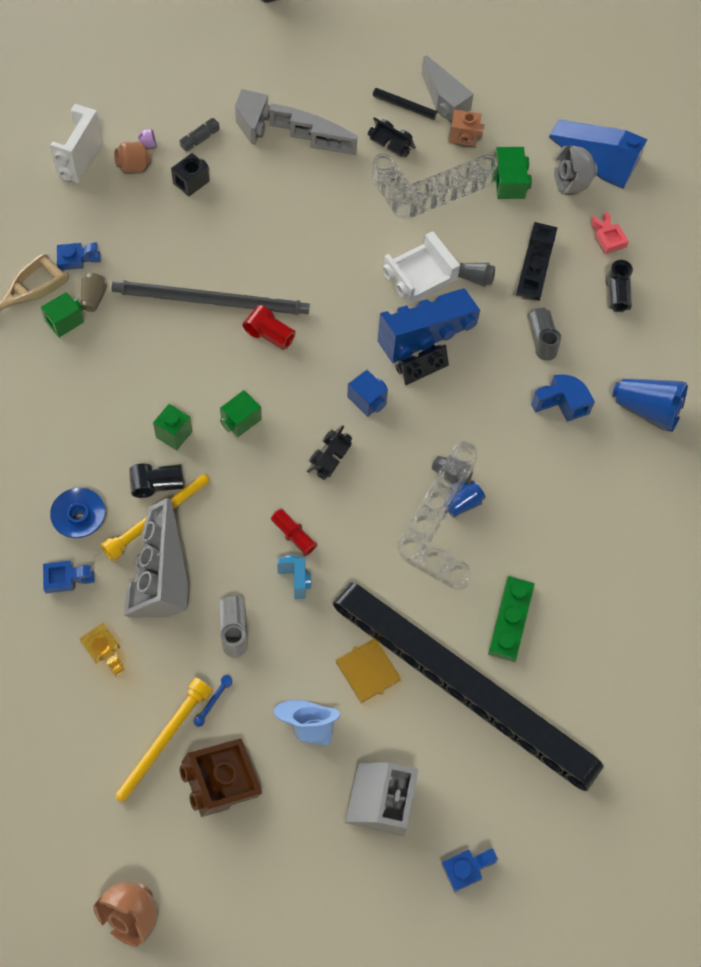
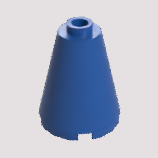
[612,379,688,432]

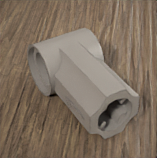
[220,596,248,657]

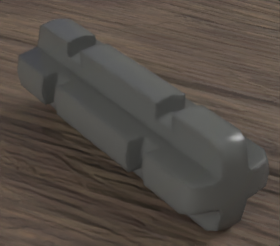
[179,118,219,151]

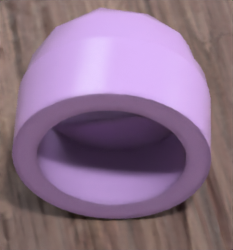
[138,129,157,149]

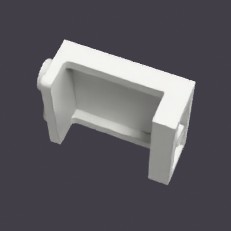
[50,104,103,183]
[382,231,460,304]

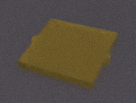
[335,638,401,703]

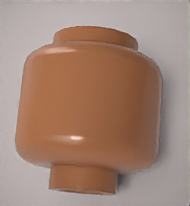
[114,142,151,173]

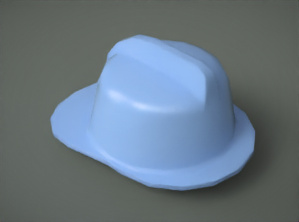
[274,700,340,745]

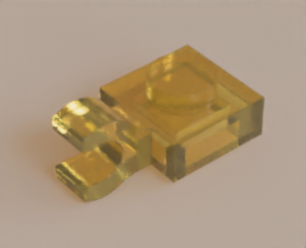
[79,623,125,676]

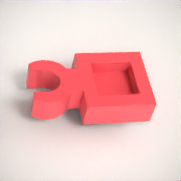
[591,212,629,254]

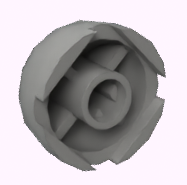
[554,146,597,194]

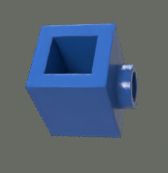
[347,370,388,417]

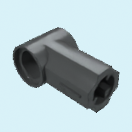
[529,307,561,361]

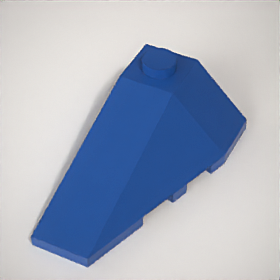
[549,119,648,189]

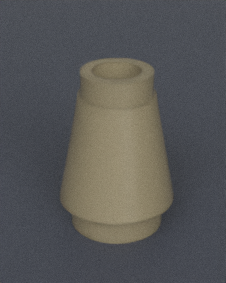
[81,273,106,312]

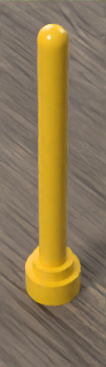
[100,474,209,562]
[116,677,213,802]

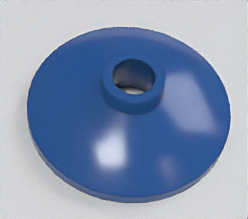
[50,488,105,538]

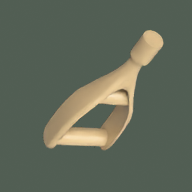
[0,254,68,310]

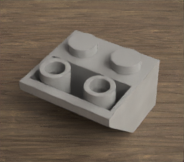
[345,762,418,836]

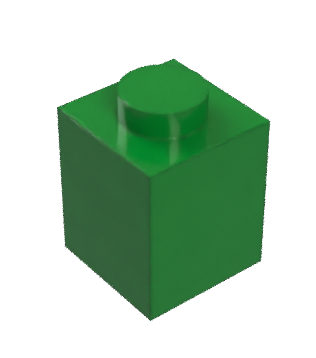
[40,292,84,338]
[220,390,262,437]
[153,404,193,451]

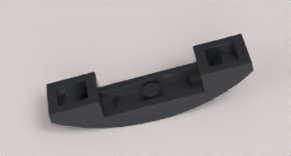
[516,222,558,301]

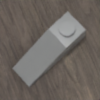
[421,55,474,123]

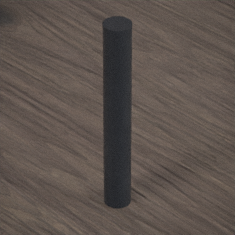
[373,88,438,120]

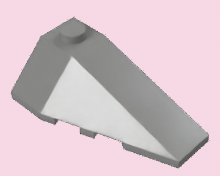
[124,498,188,617]

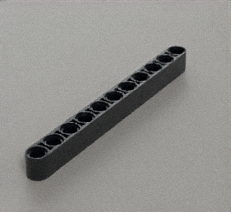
[332,582,604,791]

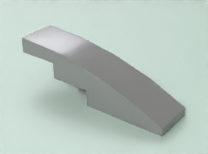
[269,103,358,155]

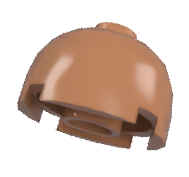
[93,882,158,947]

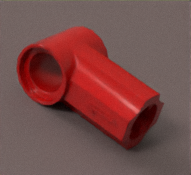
[242,305,296,350]

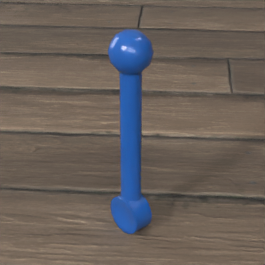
[193,675,232,727]

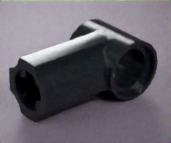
[606,259,633,312]
[129,463,184,498]

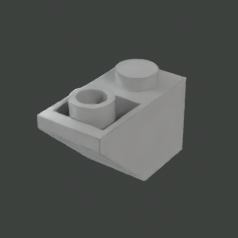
[235,89,271,145]

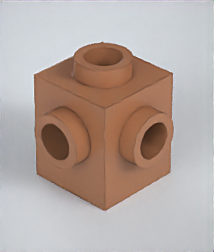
[449,109,485,147]

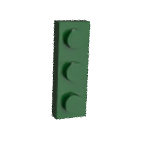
[488,576,535,662]

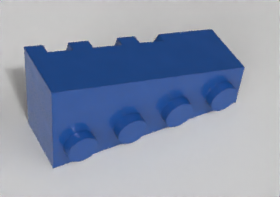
[377,288,480,364]

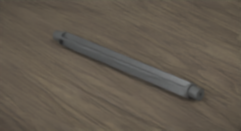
[112,280,310,315]

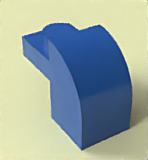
[531,374,595,422]

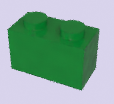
[493,147,532,199]

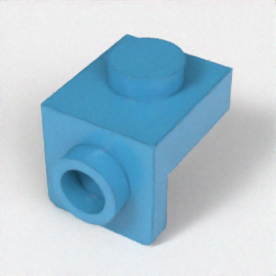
[277,555,311,599]

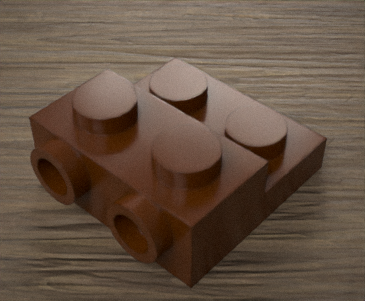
[179,738,262,817]

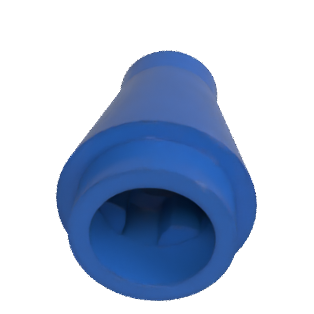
[445,481,486,518]

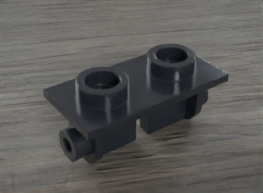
[367,117,416,157]
[395,344,449,385]
[306,425,352,480]

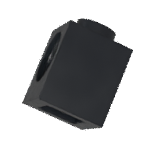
[171,153,210,197]

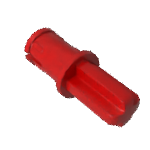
[271,509,318,556]

